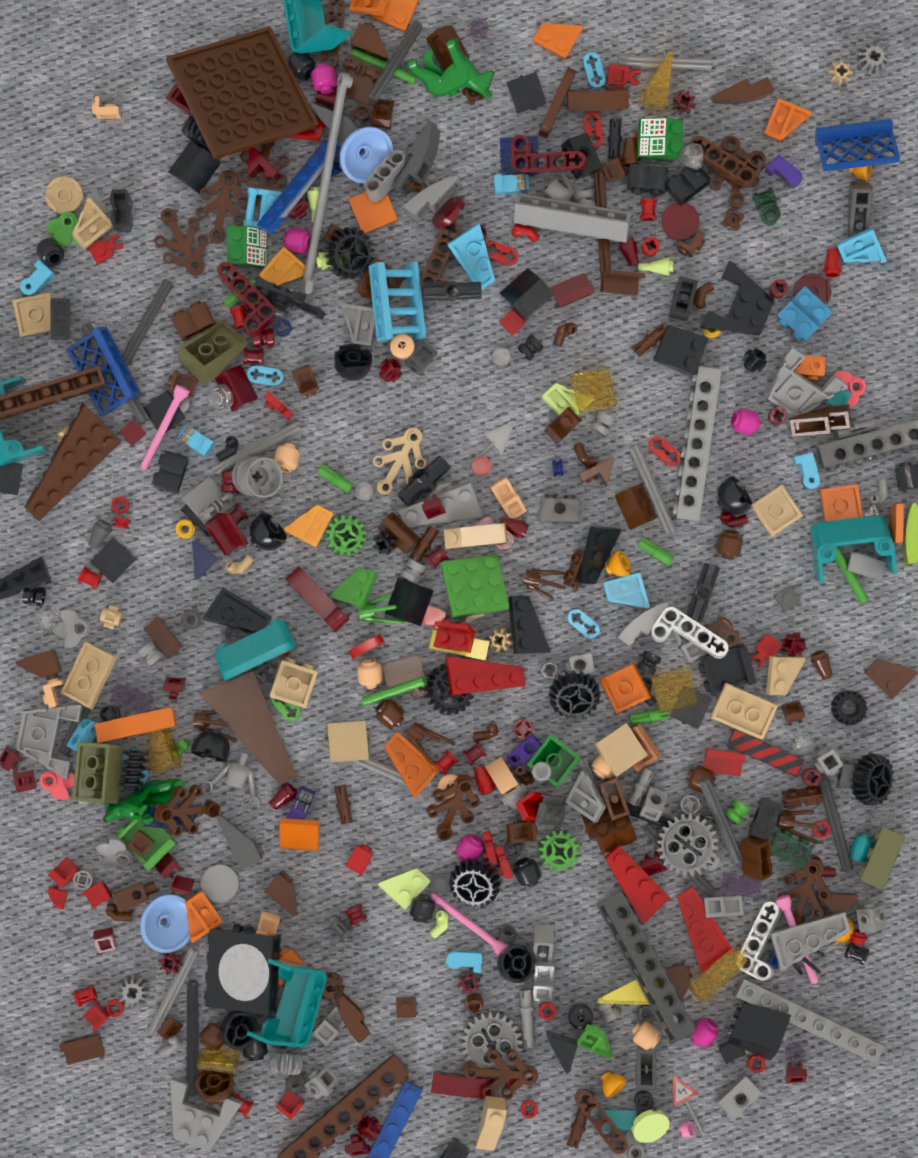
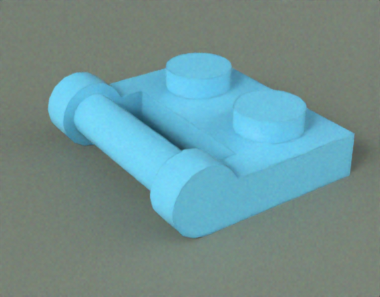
[243,187,282,230]

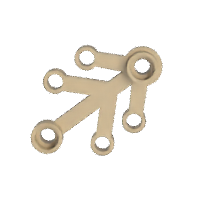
[372,428,426,495]

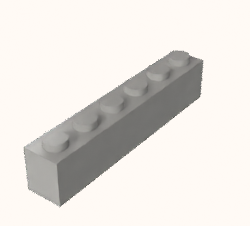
[514,193,632,242]

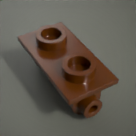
[563,549,584,590]
[782,785,823,809]

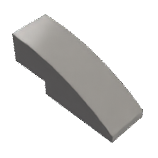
[403,176,462,223]
[616,602,669,646]

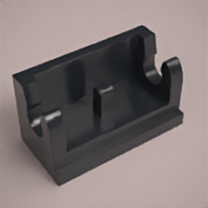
[50,298,70,340]

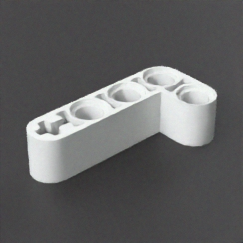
[651,607,728,659]
[736,901,782,980]

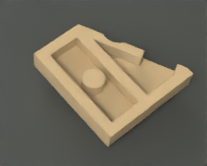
[72,197,113,250]
[766,656,806,695]

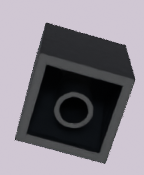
[727,1002,791,1061]

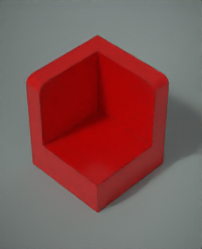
[48,857,81,888]
[81,880,113,908]
[83,1001,110,1032]
[276,1090,305,1120]

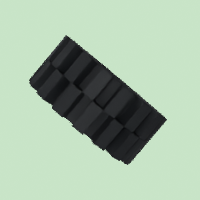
[831,690,868,725]

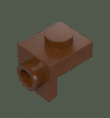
[676,230,706,256]
[291,364,319,397]
[168,371,198,397]
[506,821,538,844]

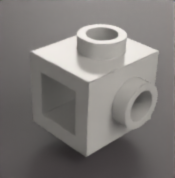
[814,747,844,776]
[500,777,528,811]
[856,902,887,933]
[304,1065,339,1099]

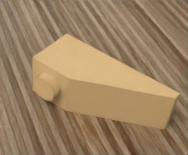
[444,523,507,549]
[475,1096,507,1151]

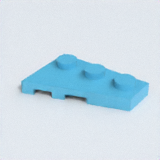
[447,222,495,289]

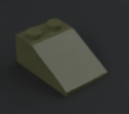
[179,320,248,385]

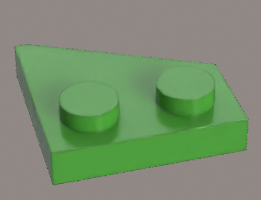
[329,567,378,609]
[576,1024,612,1059]

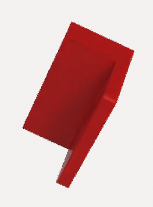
[703,748,746,776]
[515,792,551,823]

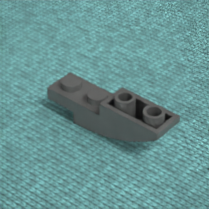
[392,120,440,198]

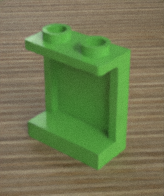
[116,819,177,871]

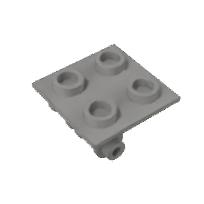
[182,476,235,524]

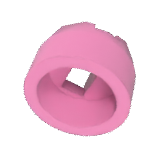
[678,1121,695,1138]

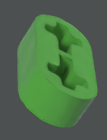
[271,698,301,721]

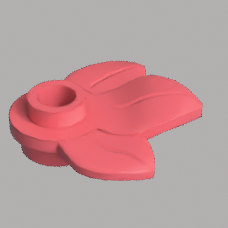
[833,371,866,408]
[40,770,75,800]

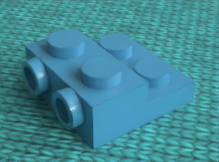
[778,285,833,341]

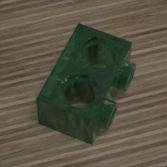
[770,829,813,869]

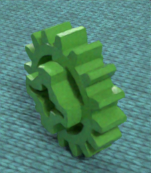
[324,515,366,556]
[538,830,580,872]

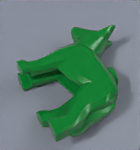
[406,37,495,100]
[103,779,185,825]

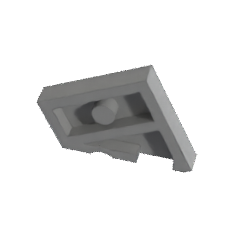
[565,770,606,823]

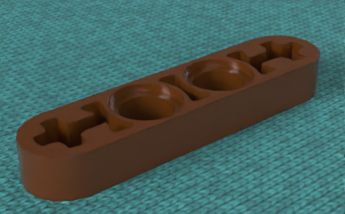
[320,0,345,69]
[538,67,577,138]
[574,1089,628,1154]

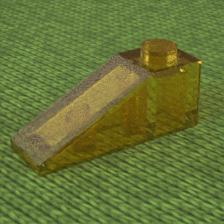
[640,50,674,109]
[148,728,183,774]
[689,947,748,1003]

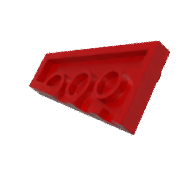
[676,886,734,972]

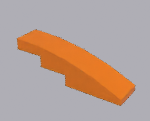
[94,707,177,743]

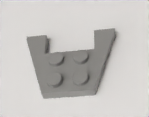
[767,345,848,417]
[15,704,84,779]
[170,1077,243,1151]

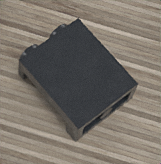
[698,643,757,696]

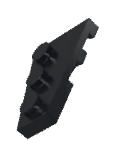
[577,526,622,584]
[0,556,52,600]
[202,587,272,633]

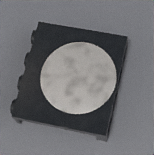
[204,927,281,1015]

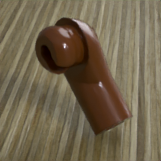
[693,282,714,309]
[553,322,577,347]
[473,723,499,742]
[515,766,534,785]
[105,903,133,922]

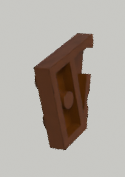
[864,659,918,699]

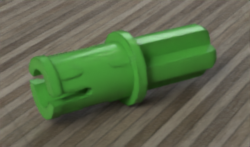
[223,276,257,308]
[317,464,354,494]
[637,537,674,567]
[630,707,669,726]

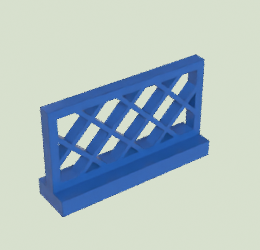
[814,119,900,171]
[66,327,141,416]

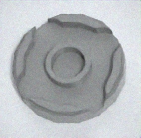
[201,864,239,903]

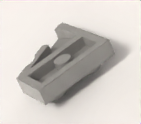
[341,303,375,347]

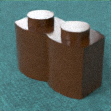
[171,301,216,341]
[592,815,637,853]
[740,835,772,881]

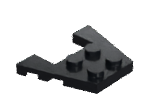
[701,261,775,335]
[254,278,326,320]

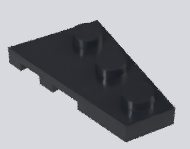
[508,596,551,654]

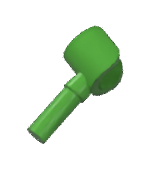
[171,738,190,765]

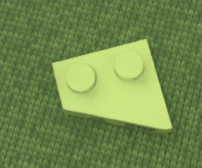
[541,383,594,416]
[378,868,431,909]

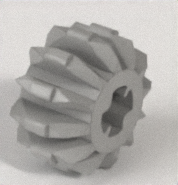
[857,42,890,75]
[117,975,150,1009]
[270,1052,303,1075]

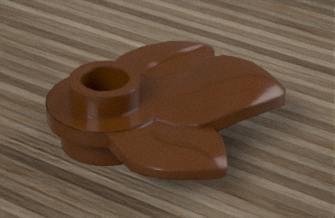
[704,616,740,652]

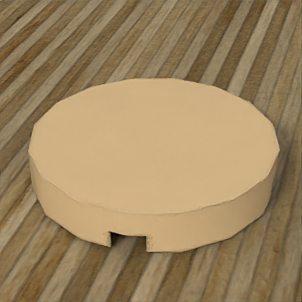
[45,176,84,214]

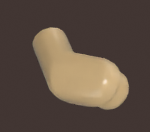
[225,555,254,574]

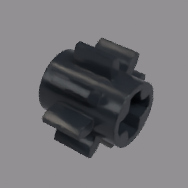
[742,349,767,372]
[373,531,397,555]

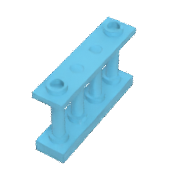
[369,262,427,342]

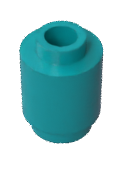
[850,833,874,863]

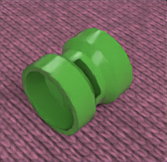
[724,798,750,825]

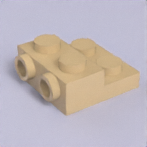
[269,657,318,708]

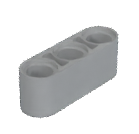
[364,150,407,202]

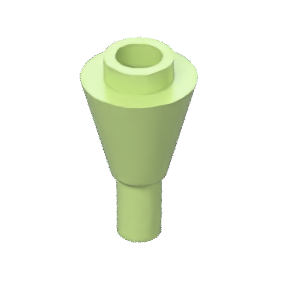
[306,187,320,222]
[315,251,350,271]
[638,257,674,276]

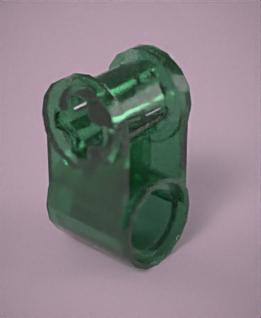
[752,187,781,227]

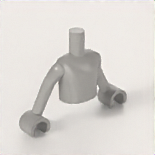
[525,157,573,202]
[201,752,261,808]

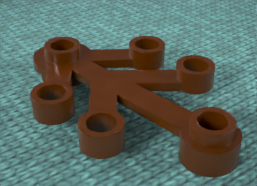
[708,136,760,209]
[238,141,290,206]
[196,170,248,244]
[154,208,209,276]
[426,774,480,841]
[154,784,220,836]
[777,859,832,926]
[463,1048,538,1100]

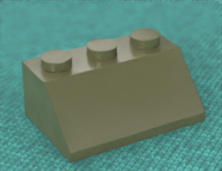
[72,742,123,804]
[859,827,906,890]

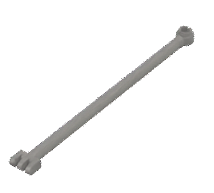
[299,72,353,294]

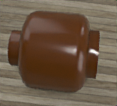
[716,530,743,559]
[375,700,404,728]
[686,765,716,793]
[200,1022,224,1051]

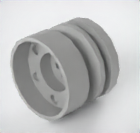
[232,456,283,498]

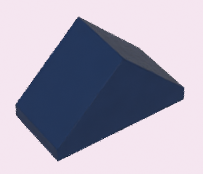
[192,540,218,580]

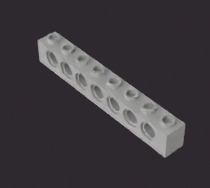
[672,366,722,522]
[733,976,885,1064]

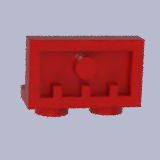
[433,619,476,653]

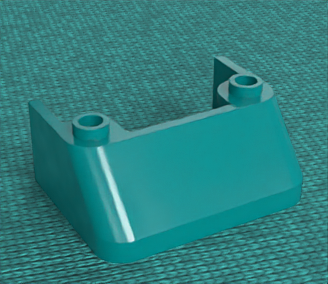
[283,0,351,54]
[0,376,48,467]
[810,515,897,583]
[214,618,299,681]
[247,959,327,1047]

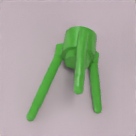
[359,593,405,624]

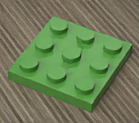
[441,554,509,618]

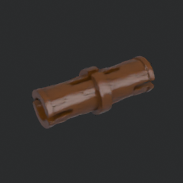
[632,324,666,357]
[409,525,440,563]
[334,784,353,825]

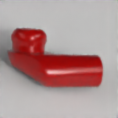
[511,224,540,243]

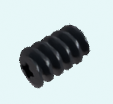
[119,750,149,792]

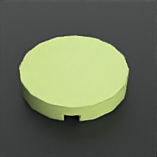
[631,1109,670,1143]

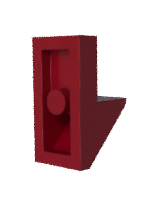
[248,147,282,181]

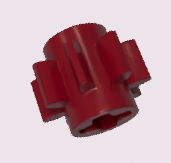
[672,91,696,115]
[289,198,308,220]
[378,358,403,383]
[782,632,806,657]
[158,951,183,975]
[457,970,481,995]
[356,1115,382,1141]

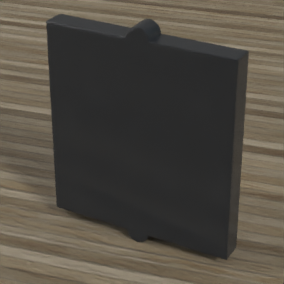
[507,72,547,114]
[143,390,186,433]
[0,463,23,495]
[90,538,136,583]
[670,686,712,729]

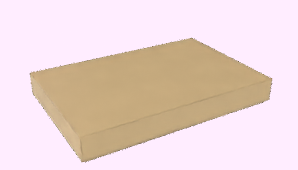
[60,641,117,709]
[710,682,778,740]

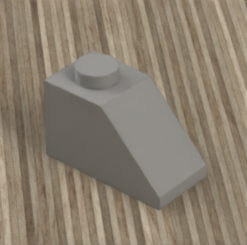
[533,924,554,962]

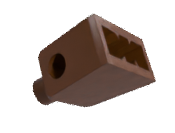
[112,881,158,913]

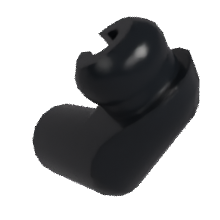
[216,436,238,462]

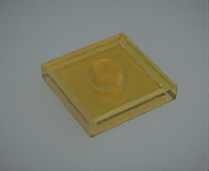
[570,368,617,413]
[651,667,698,714]
[197,1048,241,1074]

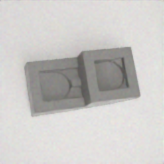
[846,552,886,581]
[673,623,706,663]
[704,896,744,918]
[532,961,554,1002]
[312,1006,345,1046]

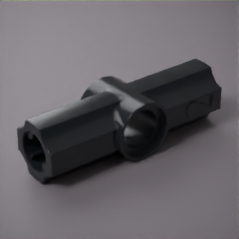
[423,281,482,301]
[398,456,450,507]
[686,563,720,623]

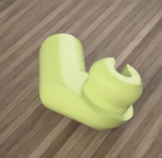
[429,910,448,939]

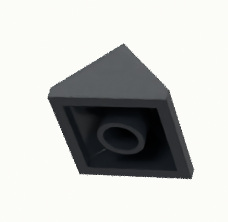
[168,141,221,194]
[385,578,434,626]
[546,1031,578,1074]

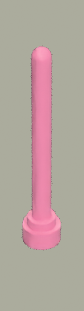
[140,384,190,470]
[430,893,509,956]
[775,895,818,984]

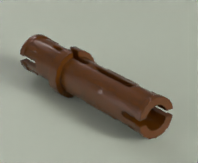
[566,1088,596,1149]

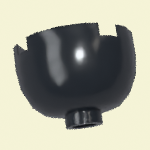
[334,344,372,381]
[717,475,753,515]
[249,512,287,551]
[191,729,230,763]
[497,944,537,983]
[219,1011,259,1051]

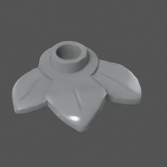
[52,610,90,648]
[95,838,133,866]
[611,1130,644,1158]

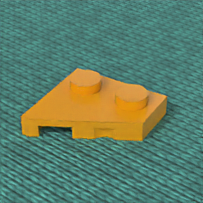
[258,247,305,286]
[284,505,334,547]

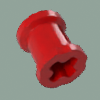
[640,199,657,221]
[641,237,660,257]
[229,305,251,329]
[78,566,103,590]
[434,750,459,775]
[73,984,98,1007]
[235,1093,254,1117]

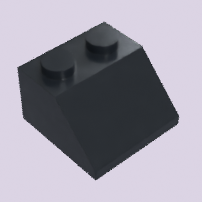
[499,268,554,321]
[653,325,708,375]

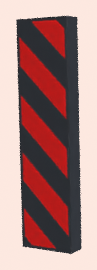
[726,728,805,777]

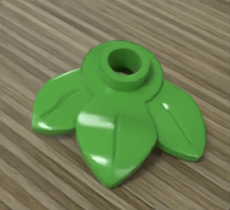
[46,212,80,248]

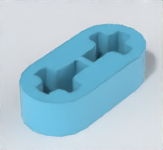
[583,52,605,88]
[247,366,284,387]
[567,609,600,639]

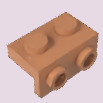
[631,724,662,772]

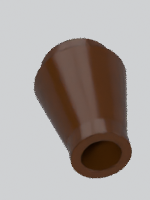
[621,137,640,167]
[810,650,833,680]

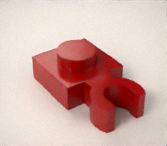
[606,64,641,86]
[88,234,124,265]
[264,391,293,421]
[750,633,782,669]
[482,831,499,866]
[495,845,513,879]

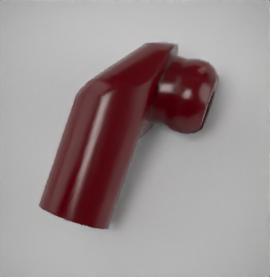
[720,510,748,528]
[811,856,836,877]

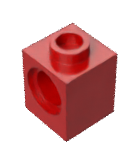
[346,843,374,875]

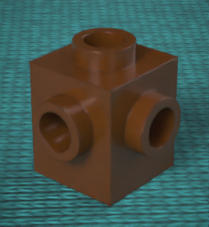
[322,972,345,1002]

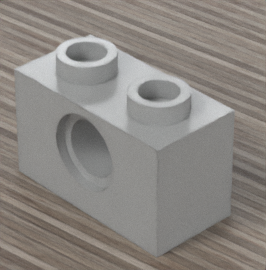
[716,1073,762,1120]

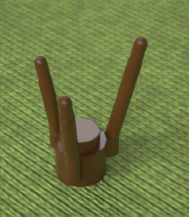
[523,568,566,600]
[193,710,237,742]
[407,722,455,765]
[778,810,819,844]

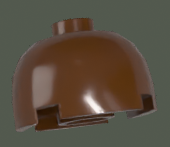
[195,1064,234,1104]

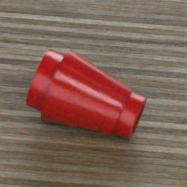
[823,248,842,278]
[474,765,496,796]

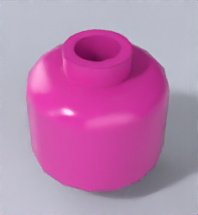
[311,63,337,94]
[283,227,311,254]
[731,408,761,435]
[456,834,484,862]
[690,1018,719,1047]

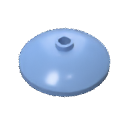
[340,127,393,183]
[140,894,190,953]

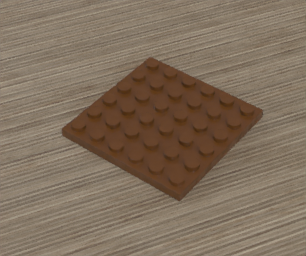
[166,26,319,160]

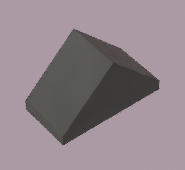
[635,1049,656,1090]

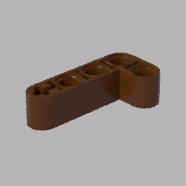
[689,136,766,188]
[420,221,460,301]

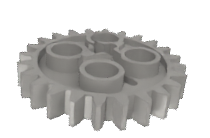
[657,814,720,877]
[460,1011,523,1069]

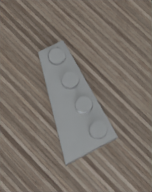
[399,481,484,527]
[770,911,850,971]

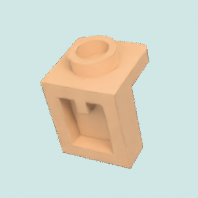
[92,96,121,119]

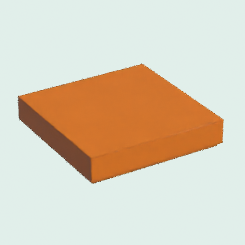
[348,189,398,235]
[819,484,863,521]
[889,504,904,544]
[600,663,651,714]
[280,818,319,851]

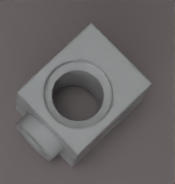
[565,653,595,674]
[639,787,668,821]

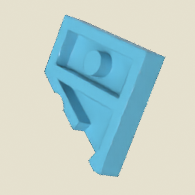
[836,227,886,262]
[603,572,650,609]

